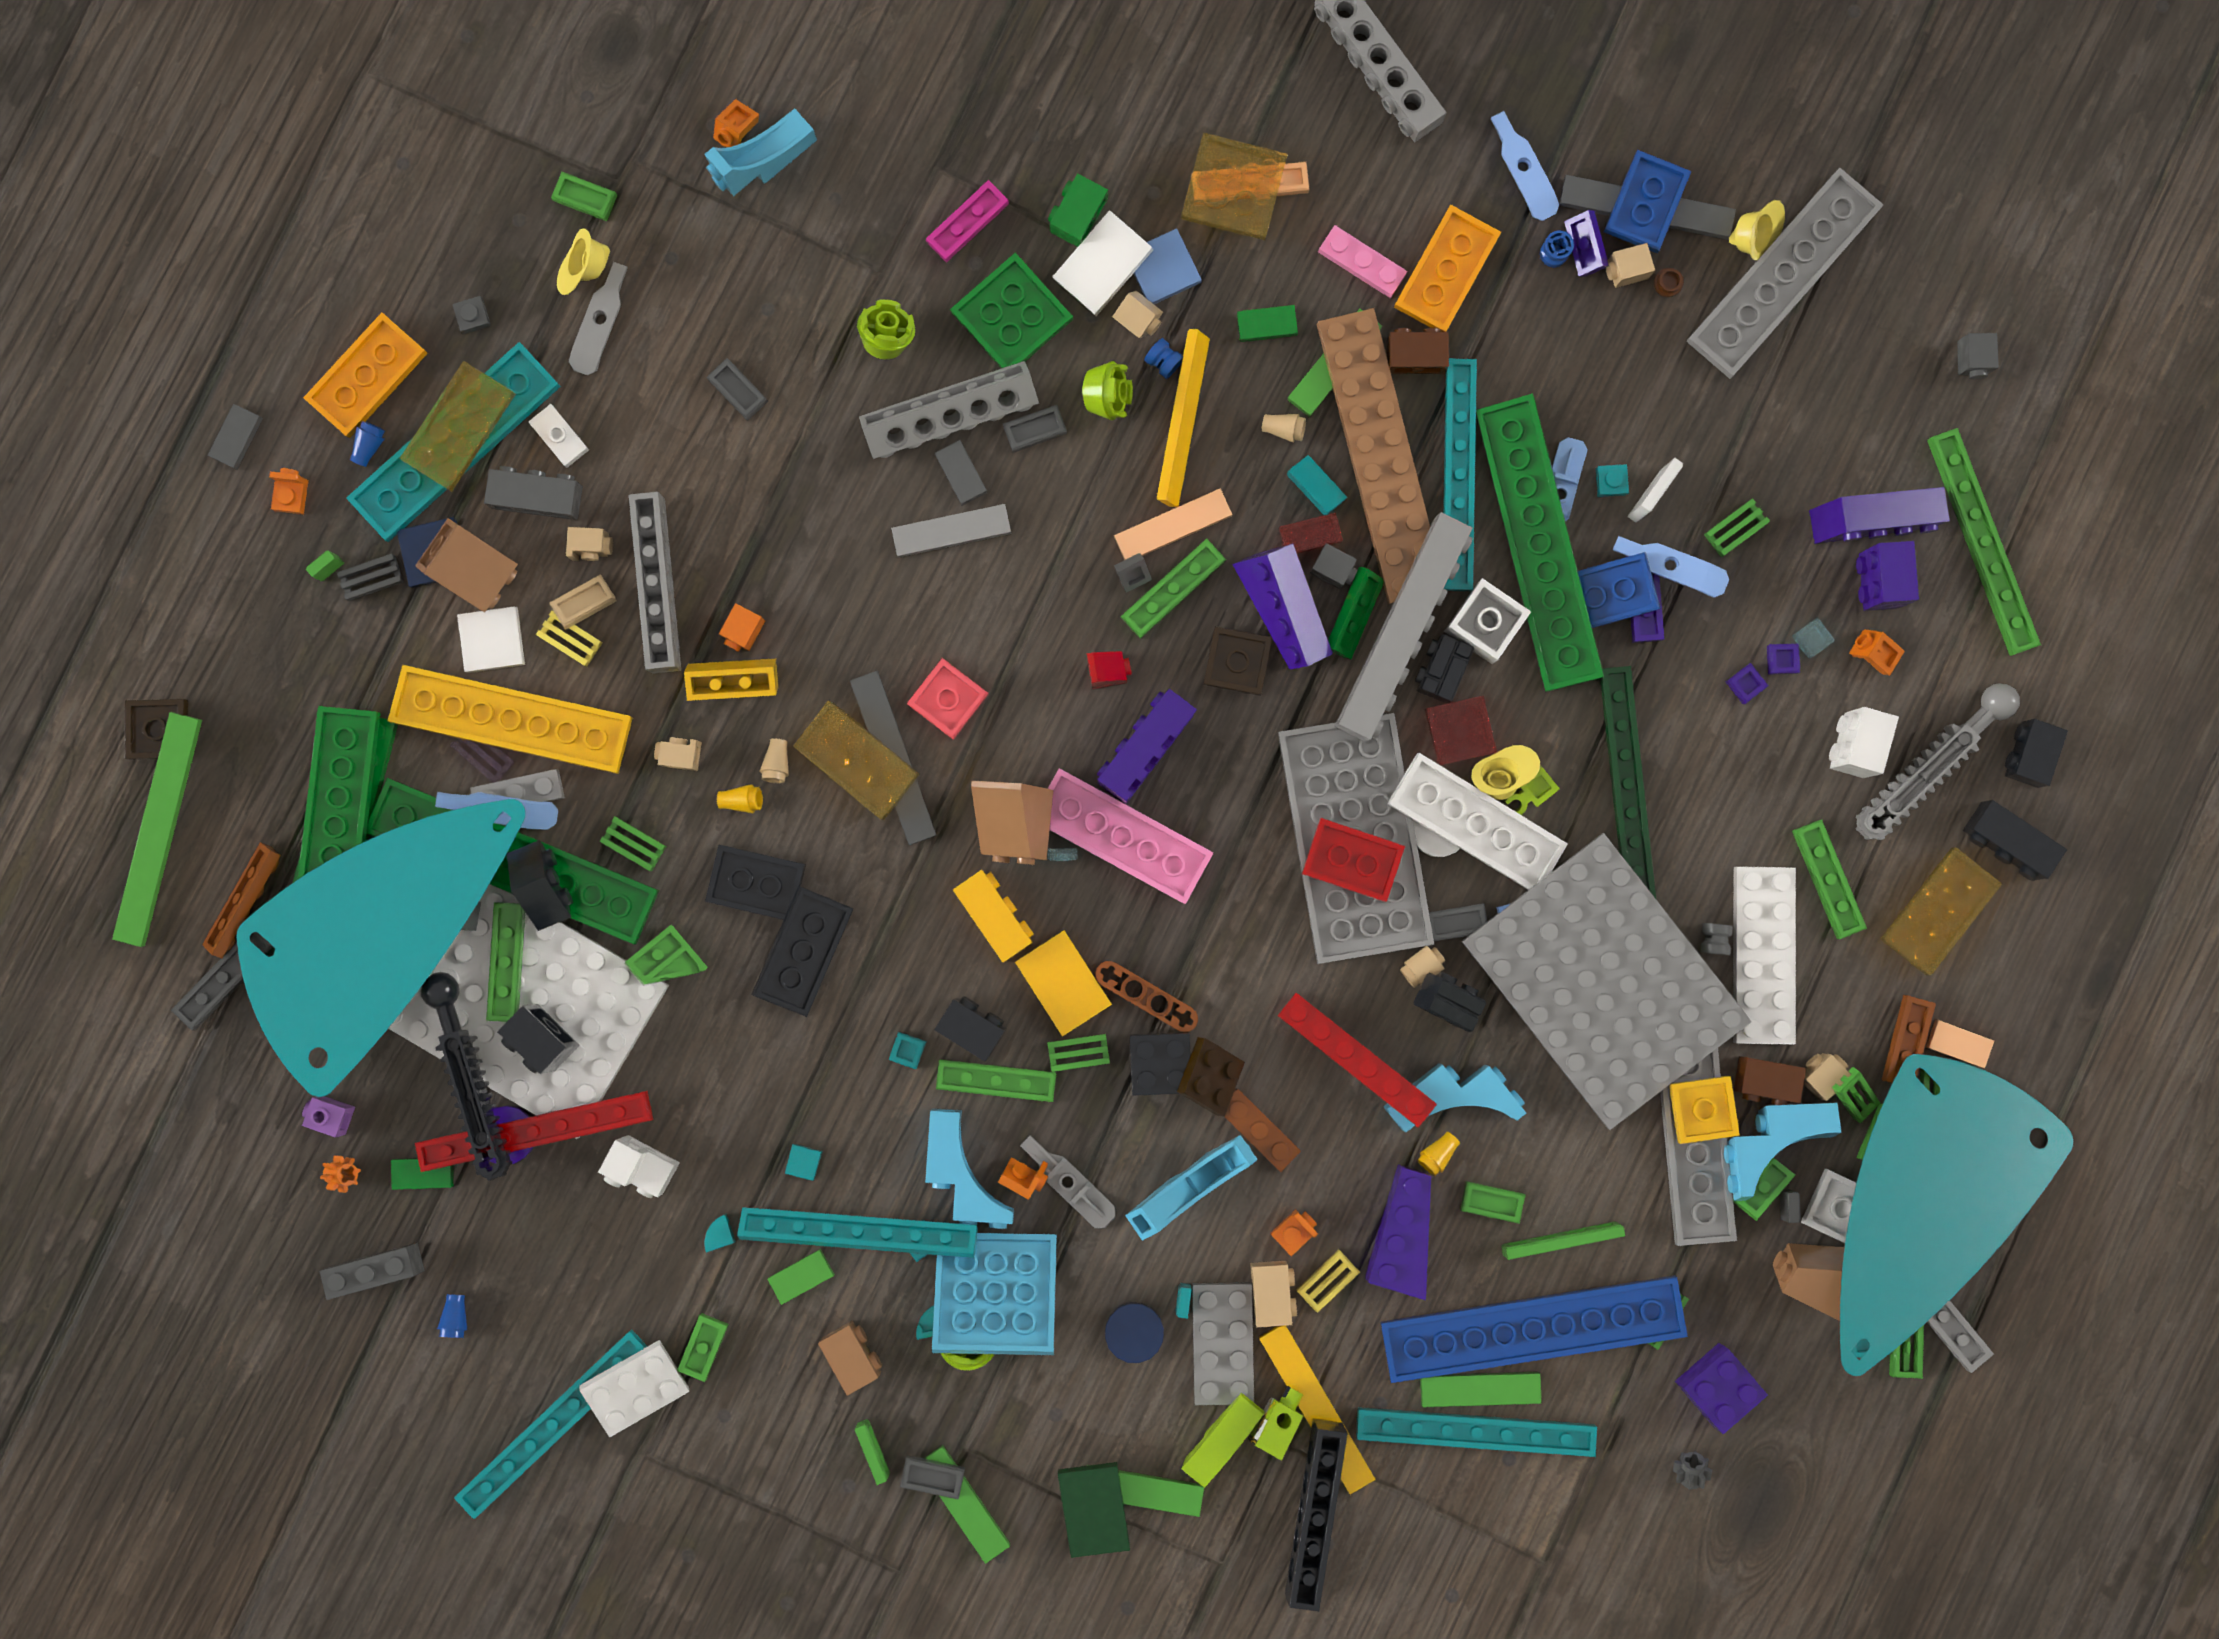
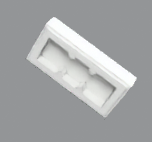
[528,404,589,468]

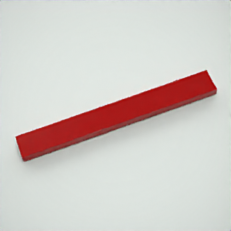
[415,1091,654,1172]

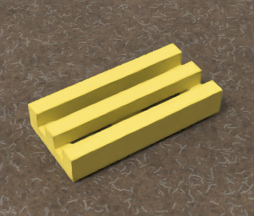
[536,610,603,667]
[1296,1249,1360,1313]

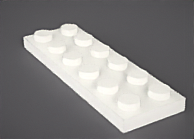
[1387,753,1568,890]
[1733,867,1796,1044]

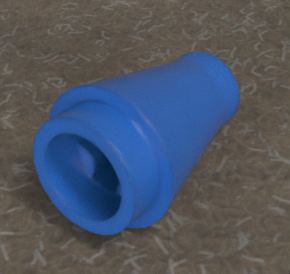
[350,421,385,467]
[437,1294,468,1338]

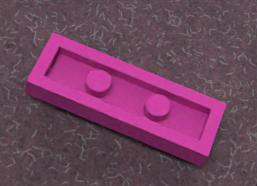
[926,180,1009,263]

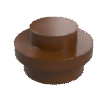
[1654,268,1684,297]

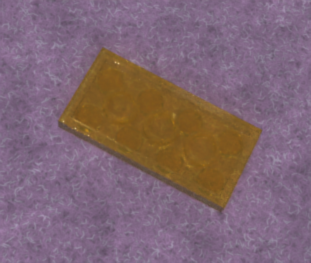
[399,361,516,492]
[793,700,920,820]
[1880,847,2002,976]

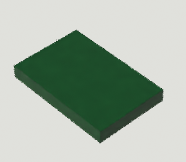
[1058,1462,1130,1558]

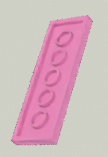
[1048,768,1213,904]

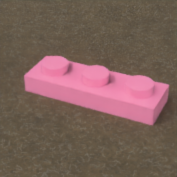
[1318,225,1408,298]

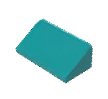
[1287,455,1347,517]

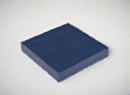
[397,517,457,588]

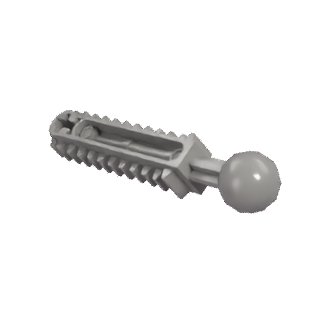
[1856,683,2020,840]

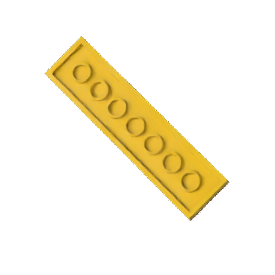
[388,665,633,774]

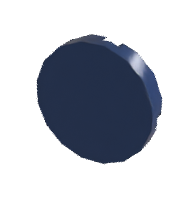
[1105,1302,1164,1363]

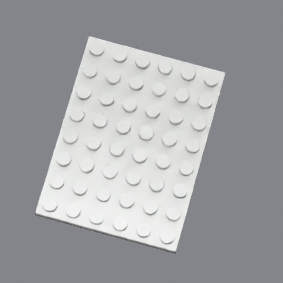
[388,884,669,1139]

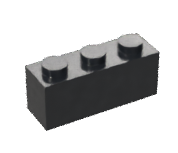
[1963,800,2068,881]

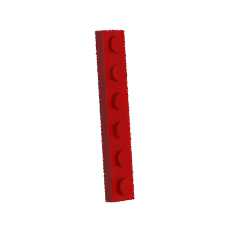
[1278,993,1437,1128]

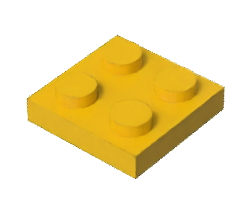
[1669,1076,1740,1144]

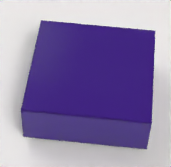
[1767,644,1800,675]
[1725,663,1769,704]

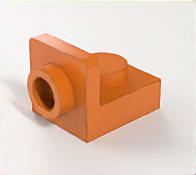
[713,99,759,147]
[269,468,308,515]
[1850,629,1905,676]
[998,1157,1048,1200]
[1270,1209,1318,1256]

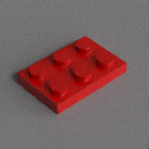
[1302,818,1405,902]

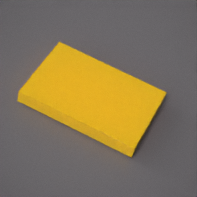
[1015,930,1112,1037]

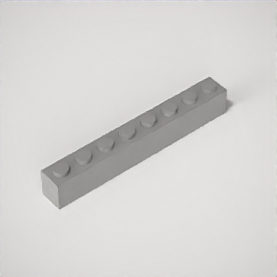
[1335,512,1473,742]

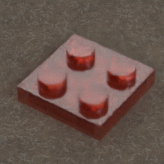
[1425,696,1497,766]

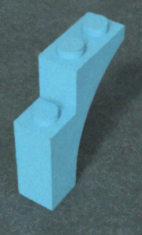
[704,108,817,196]
[1384,1063,1526,1132]
[1724,1103,1841,1201]
[925,1109,1014,1229]
[1125,1135,1258,1240]

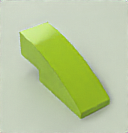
[1181,1393,1265,1488]

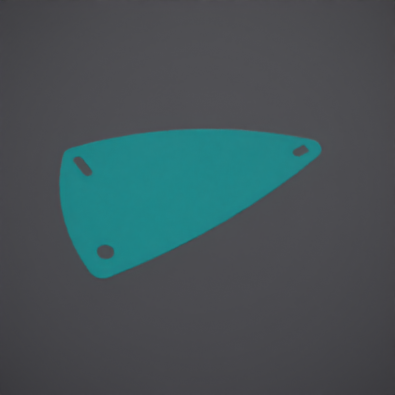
[237,799,526,1097]
[1840,1054,2073,1376]

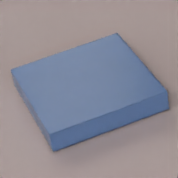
[1133,229,1202,304]

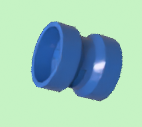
[1540,230,1574,268]
[1144,338,1183,379]

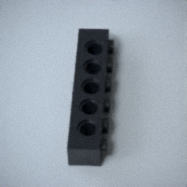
[1285,1418,1348,1612]

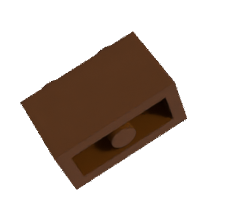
[1387,328,1449,374]
[1734,1056,1806,1105]

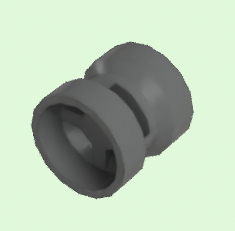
[1700,923,1733,955]

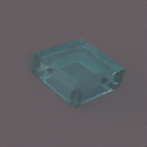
[1792,617,1835,659]
[1048,848,1078,861]

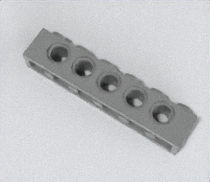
[1314,0,1447,143]
[859,361,1039,459]
[629,492,681,674]

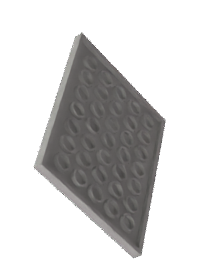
[1462,833,1752,1130]

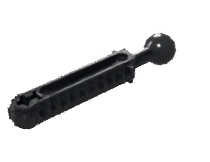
[421,972,512,1181]

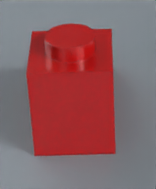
[1087,651,1132,689]

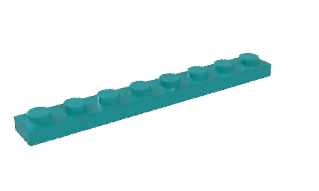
[1443,358,1477,592]
[737,1207,978,1258]
[454,1329,648,1519]
[1356,1407,1597,1457]

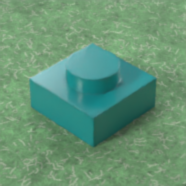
[1596,464,1629,497]

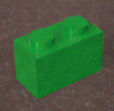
[1048,173,1108,247]

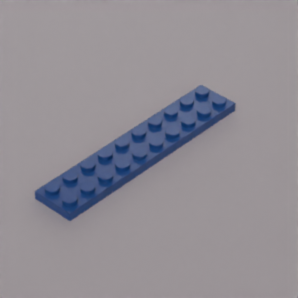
[1380,1275,1688,1383]

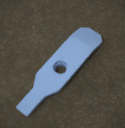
[1491,111,1559,221]
[1552,437,1588,521]
[1613,536,1729,597]
[435,792,558,830]

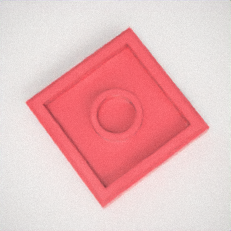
[907,658,989,740]

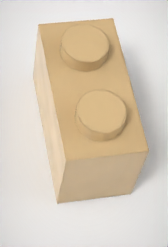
[1250,1261,1297,1327]

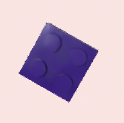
[1856,541,1919,611]
[1675,1343,1768,1434]

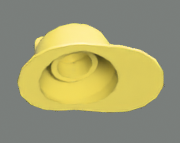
[1729,200,1785,260]
[557,229,610,295]
[1471,745,1540,800]

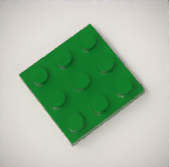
[950,253,1073,369]

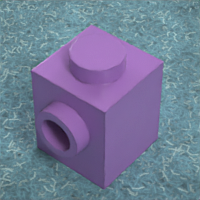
[302,1096,355,1137]

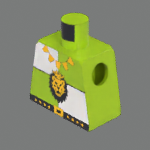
[1248,1386,1303,1461]

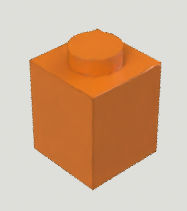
[719,603,765,652]

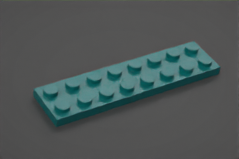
[346,342,561,542]

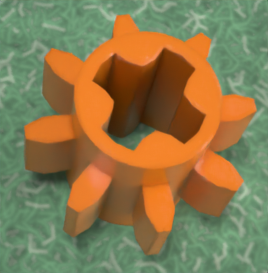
[320,1155,361,1193]

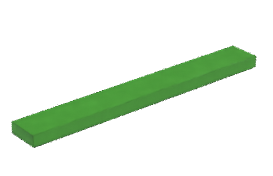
[1927,428,2041,656]
[112,712,202,947]

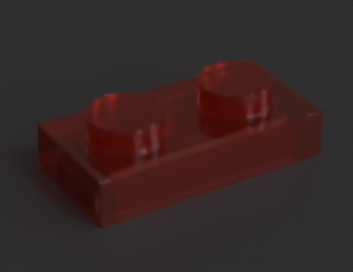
[1278,512,1343,554]

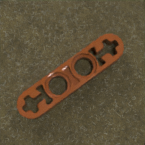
[1096,961,1198,1032]

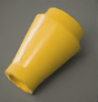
[717,784,763,813]
[1417,1132,1460,1176]

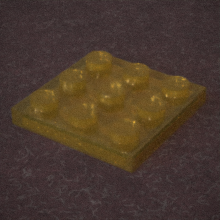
[1181,132,1288,240]

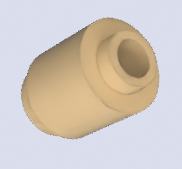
[1400,946,1445,988]

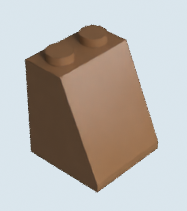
[415,518,518,613]
[971,781,1053,865]
[1773,1243,1845,1321]

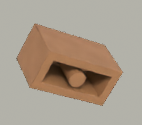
[818,1320,882,1396]

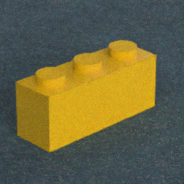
[684,659,779,701]
[953,870,1034,963]

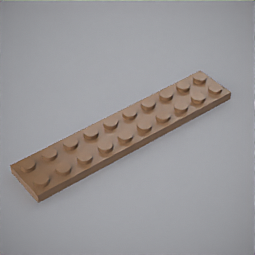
[1316,308,1430,605]

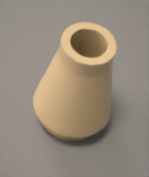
[1262,414,1306,443]
[760,739,789,783]

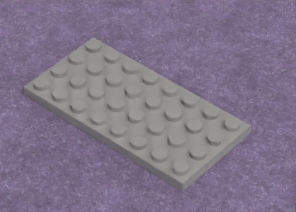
[1278,713,1434,964]

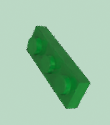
[1328,567,1384,660]

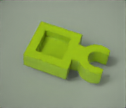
[1504,765,1560,815]

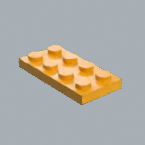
[1394,204,1501,332]
[303,312,428,438]

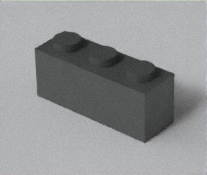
[484,466,583,520]
[319,1242,425,1300]

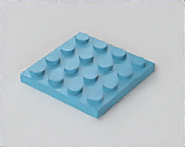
[932,1233,1057,1355]

